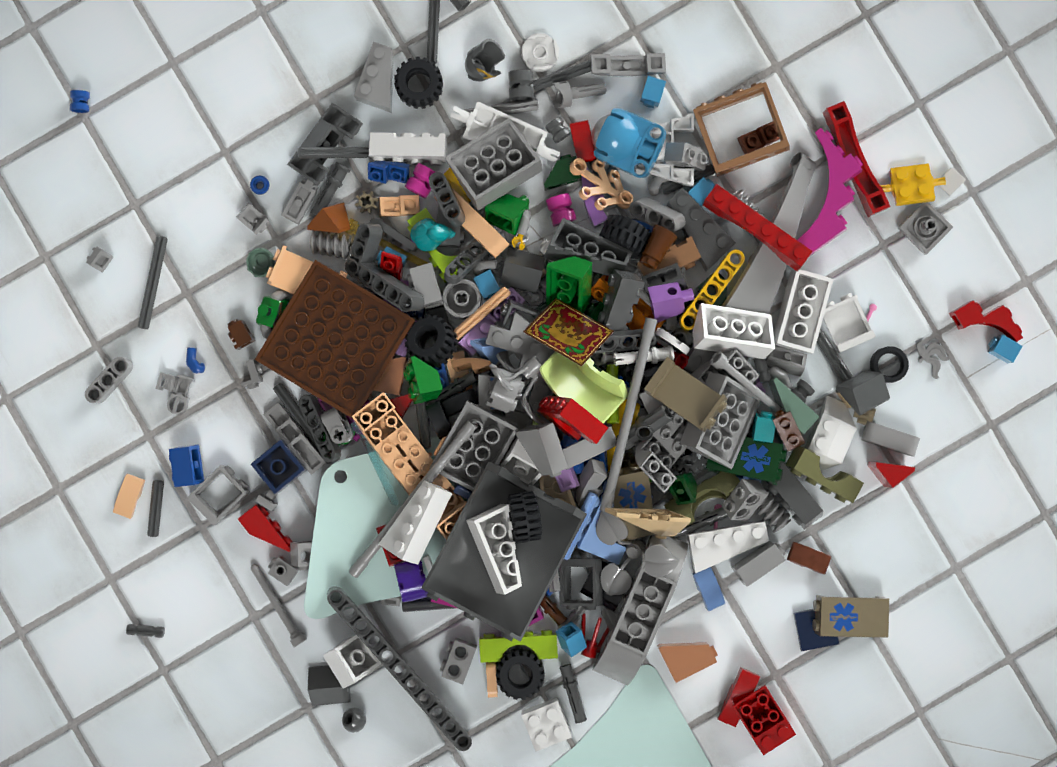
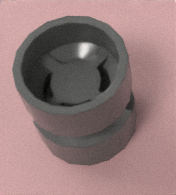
[508,70,534,102]

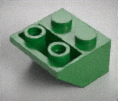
[403,356,443,404]

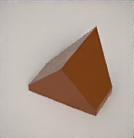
[307,202,350,233]

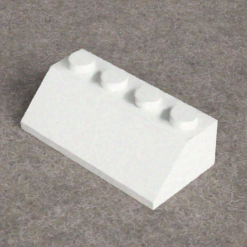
[774,270,833,354]
[693,303,775,359]

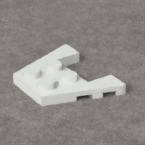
[636,113,694,187]

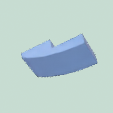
[692,567,726,611]

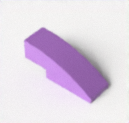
[581,168,607,229]

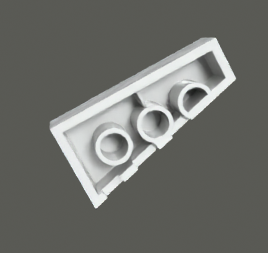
[379,480,452,565]

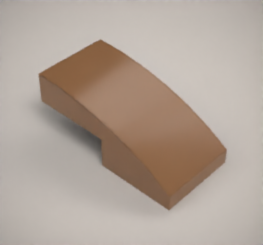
[451,358,492,374]

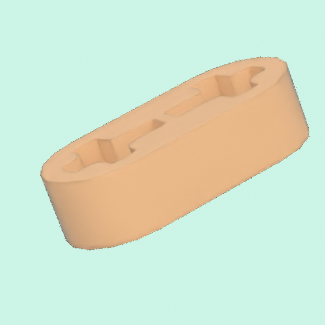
[486,662,498,698]

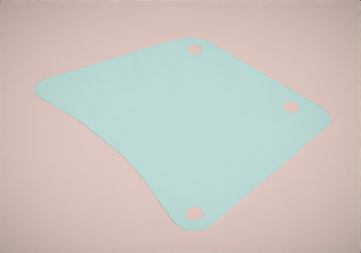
[304,436,468,619]
[550,664,712,767]

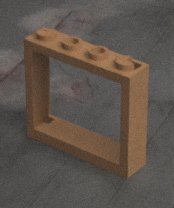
[693,82,790,177]

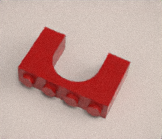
[537,395,608,444]

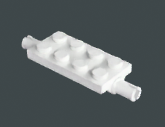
[450,101,560,163]

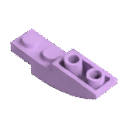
[458,288,525,357]

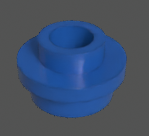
[250,175,270,195]

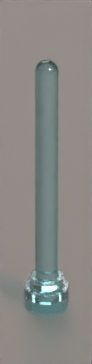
[350,422,398,506]

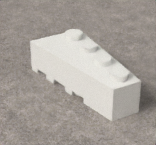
[369,133,448,166]
[466,504,522,595]
[687,520,769,573]

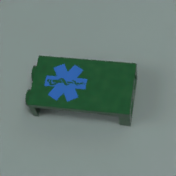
[706,437,787,485]

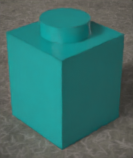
[751,411,775,443]

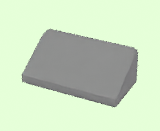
[766,345,807,376]

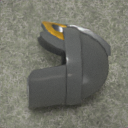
[465,39,505,82]

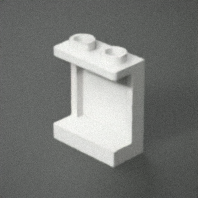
[823,293,876,353]

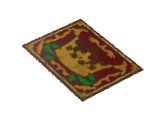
[523,298,614,367]

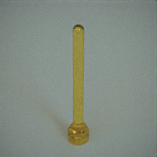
[344,218,428,266]

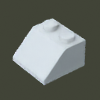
[499,438,541,485]

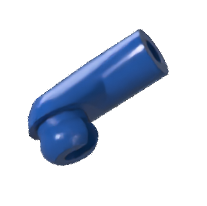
[186,348,205,374]

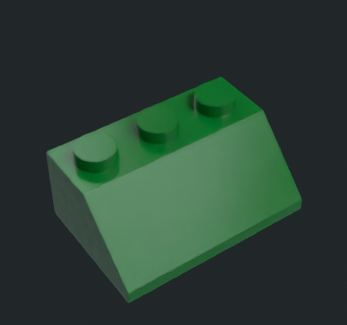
[546,256,592,313]

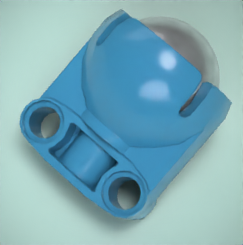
[592,108,666,178]

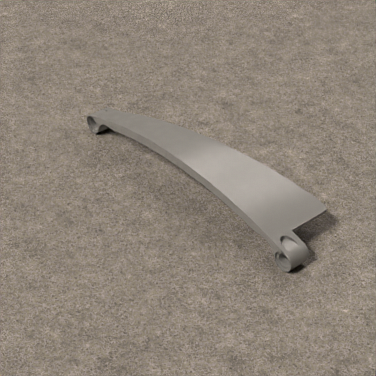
[683,152,816,374]

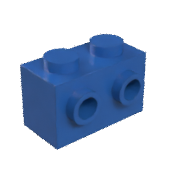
[169,444,204,487]

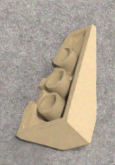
[605,508,691,539]

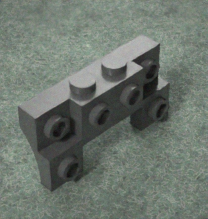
[287,103,363,186]

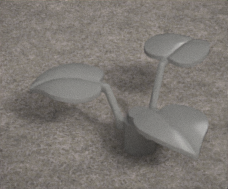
[489,351,547,424]
[596,511,680,596]

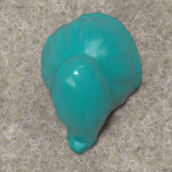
[410,218,456,251]

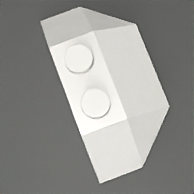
[805,396,857,471]

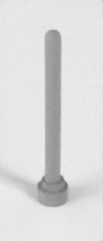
[710,351,782,412]
[251,564,307,647]

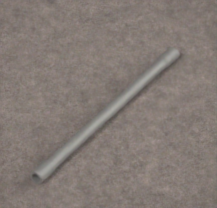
[599,317,657,512]
[349,420,477,578]

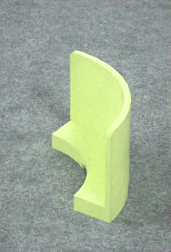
[540,351,628,424]

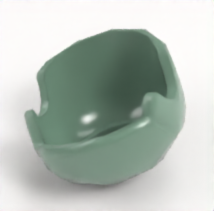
[246,248,275,277]

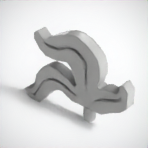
[916,341,950,379]

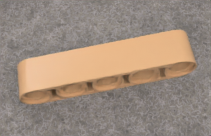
[434,188,509,258]

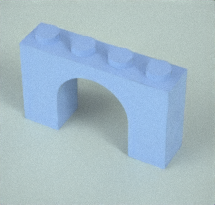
[576,477,653,565]

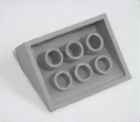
[445,118,543,211]
[679,372,761,469]
[429,401,519,491]

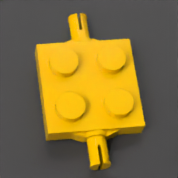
[880,163,946,206]

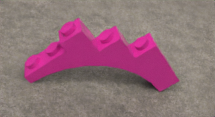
[797,128,863,257]

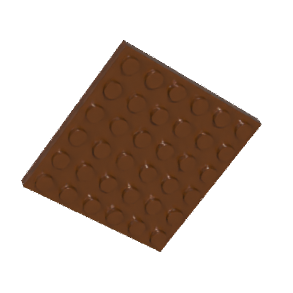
[254,260,415,419]

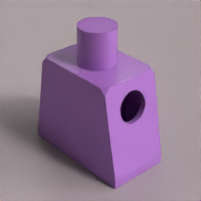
[647,282,695,323]

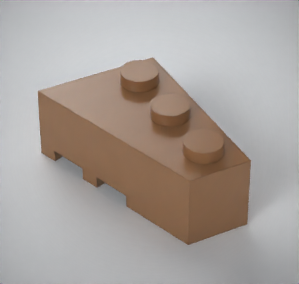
[636,236,701,277]

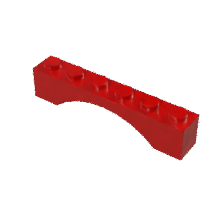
[823,101,891,217]
[703,184,813,272]

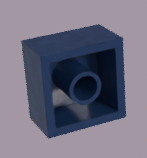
[250,440,307,494]

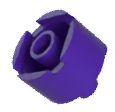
[394,560,428,603]

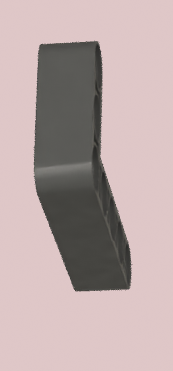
[345,223,425,312]

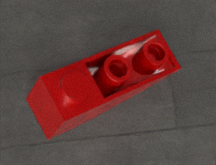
[238,504,293,552]

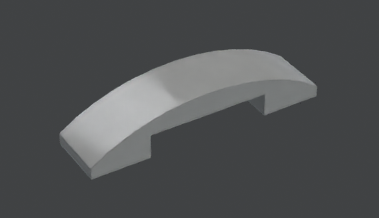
[590,53,666,76]

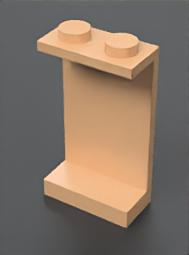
[265,245,348,295]

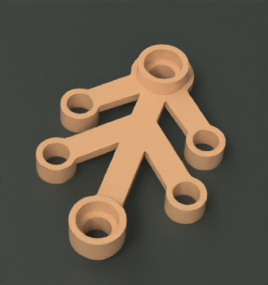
[570,158,633,211]

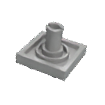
[898,202,953,255]

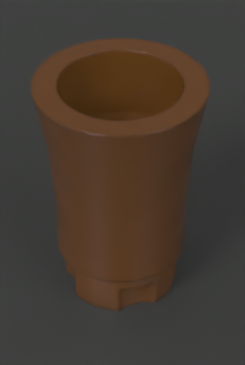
[639,225,678,270]

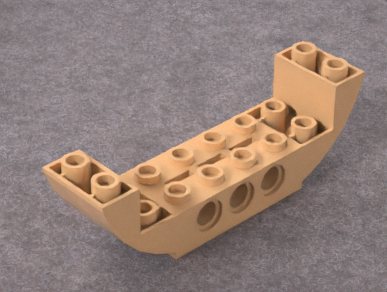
[352,392,467,540]

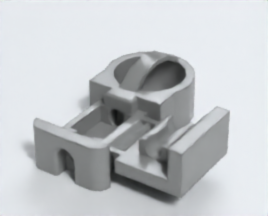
[155,372,195,414]

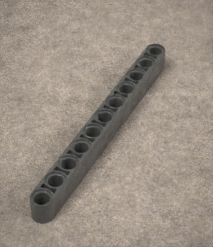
[327,586,472,751]

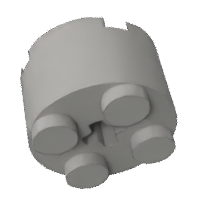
[443,279,482,319]
[485,368,525,413]

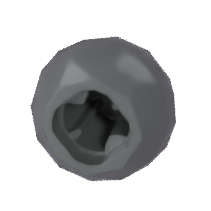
[671,328,693,352]
[342,708,366,733]

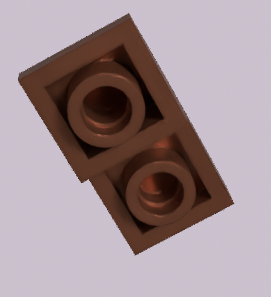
[737,121,780,155]
[787,542,831,575]

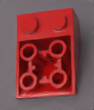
[732,685,796,756]

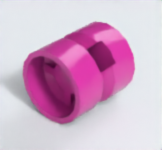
[405,163,435,199]
[546,193,577,227]

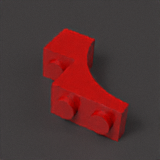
[949,300,1023,342]

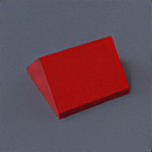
[867,462,915,488]

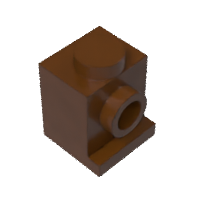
[227,319,255,350]

